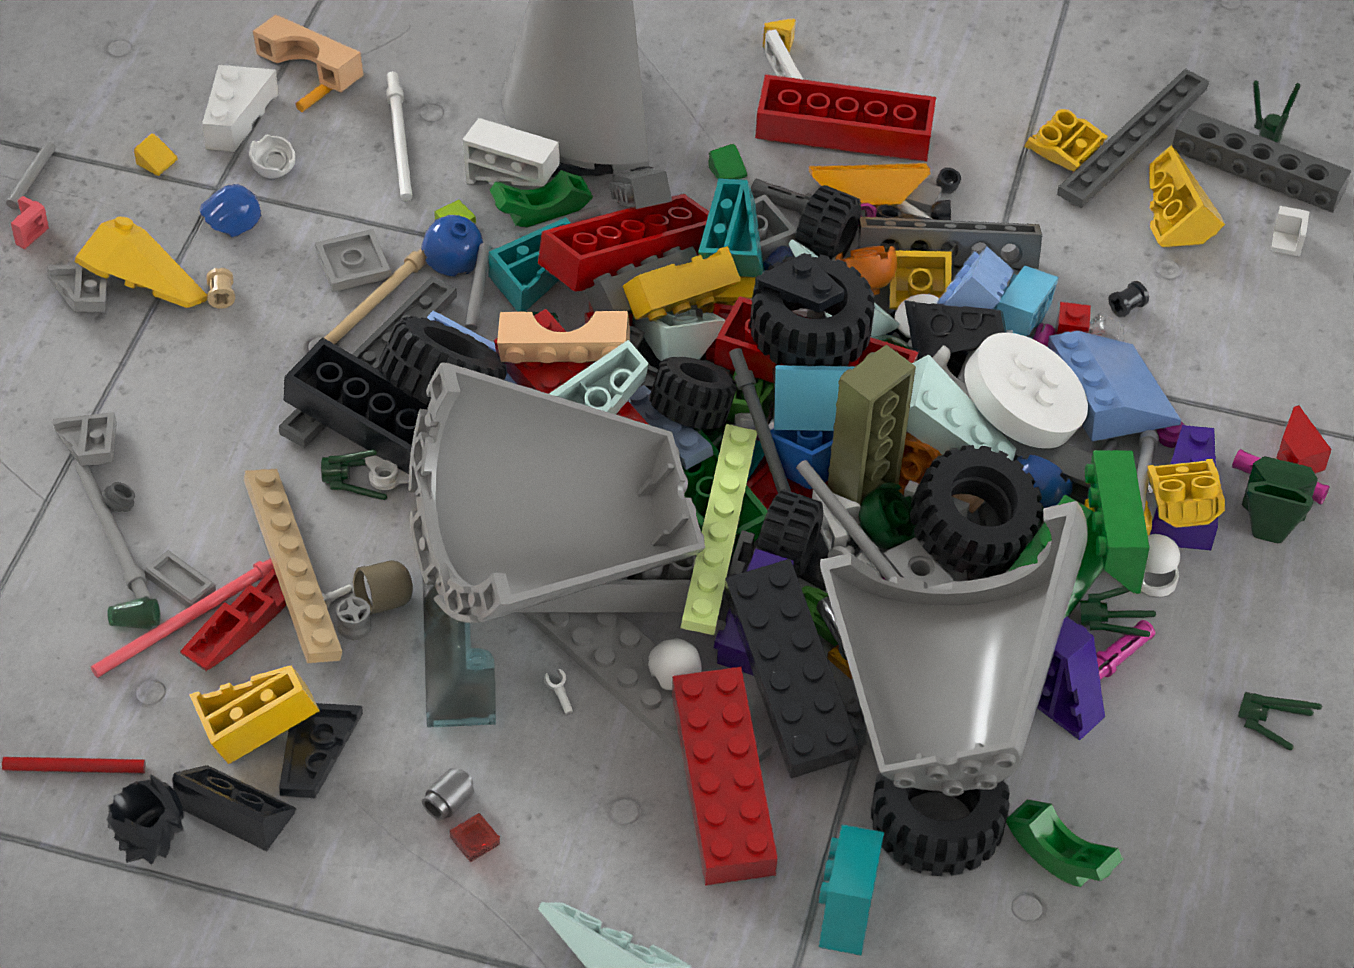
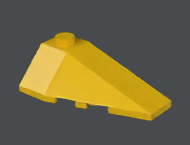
[1149,145,1225,247]
[75,217,207,308]

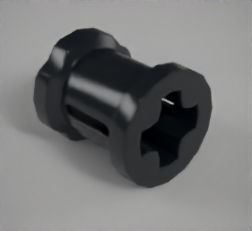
[1108,281,1149,318]

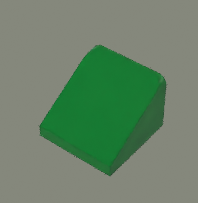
[708,144,748,180]

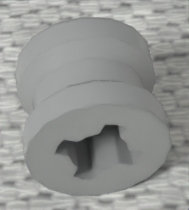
[336,597,371,640]

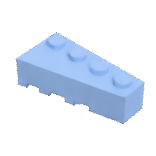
[937,247,1014,309]

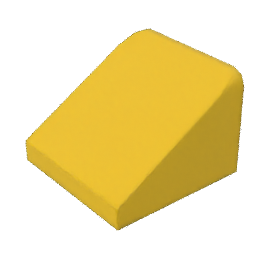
[763,19,796,52]
[134,133,178,176]

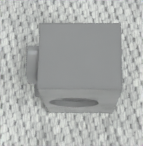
[883,537,954,587]

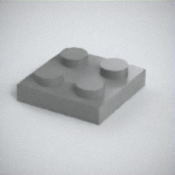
[315,229,391,292]

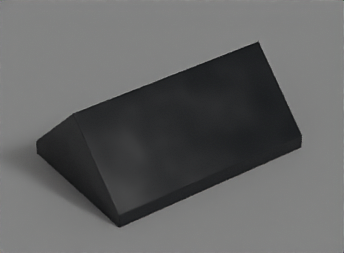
[172,765,296,851]

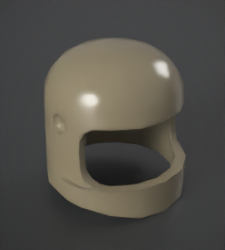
[353,560,413,615]

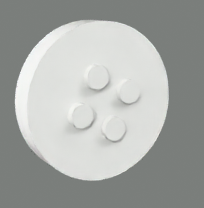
[964,333,1088,448]

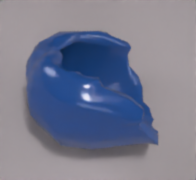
[199,184,261,238]

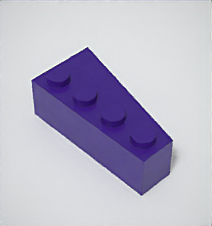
[1150,425,1218,551]

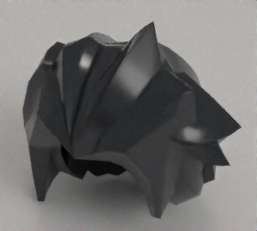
[106,774,184,864]

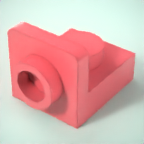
[11,196,49,249]

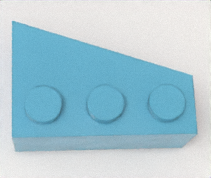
[993,265,1059,339]

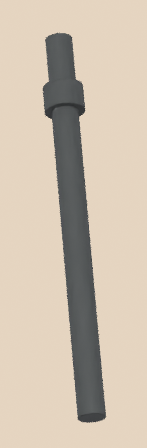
[729,348,791,493]

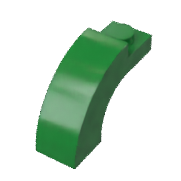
[490,170,593,228]
[1006,799,1123,887]

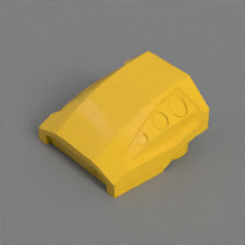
[1024,109,1108,172]
[1147,459,1225,528]

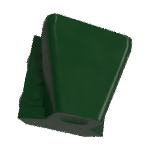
[1241,456,1318,544]

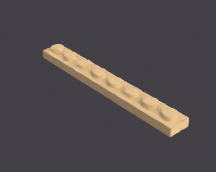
[244,469,342,663]

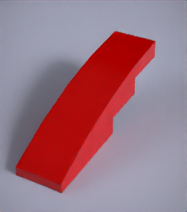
[180,567,287,671]

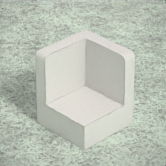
[1271,206,1309,257]

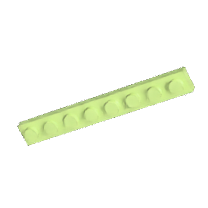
[680,424,757,635]

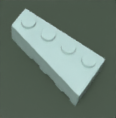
[549,340,649,415]
[907,355,1016,461]

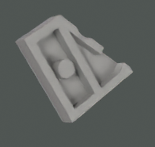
[47,265,108,313]
[53,412,117,466]

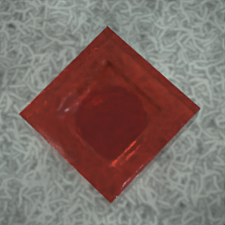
[450,813,500,862]

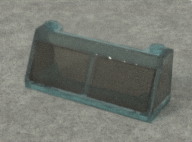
[422,576,496,728]

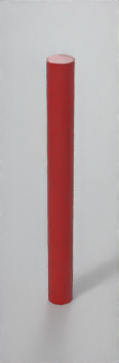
[2,757,146,773]

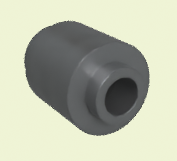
[422,768,474,820]

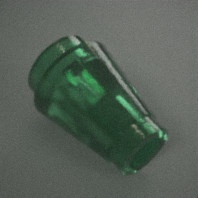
[107,596,161,630]

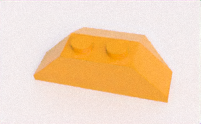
[809,163,930,209]

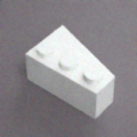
[202,65,278,152]
[462,118,560,186]

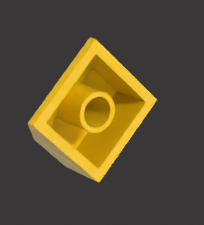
[889,251,952,310]

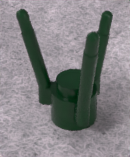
[1253,80,1301,143]
[321,450,387,500]
[1080,586,1156,637]
[1238,691,1322,750]

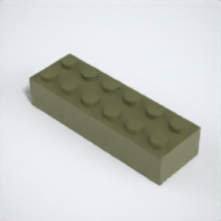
[827,345,916,525]

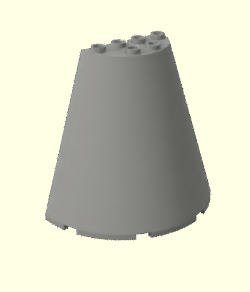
[502,0,649,170]
[409,363,705,623]
[820,501,1088,796]

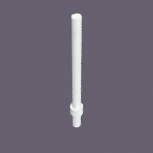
[386,72,412,201]

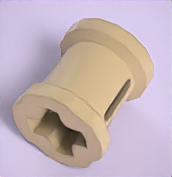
[206,268,235,309]

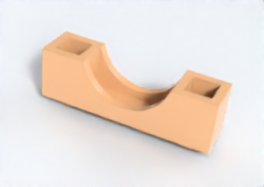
[253,15,364,92]
[497,311,630,363]

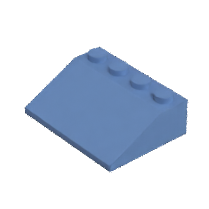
[1048,331,1181,441]

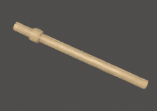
[324,248,427,344]

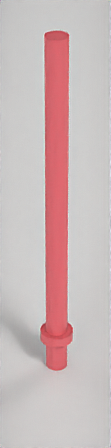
[91,558,274,678]

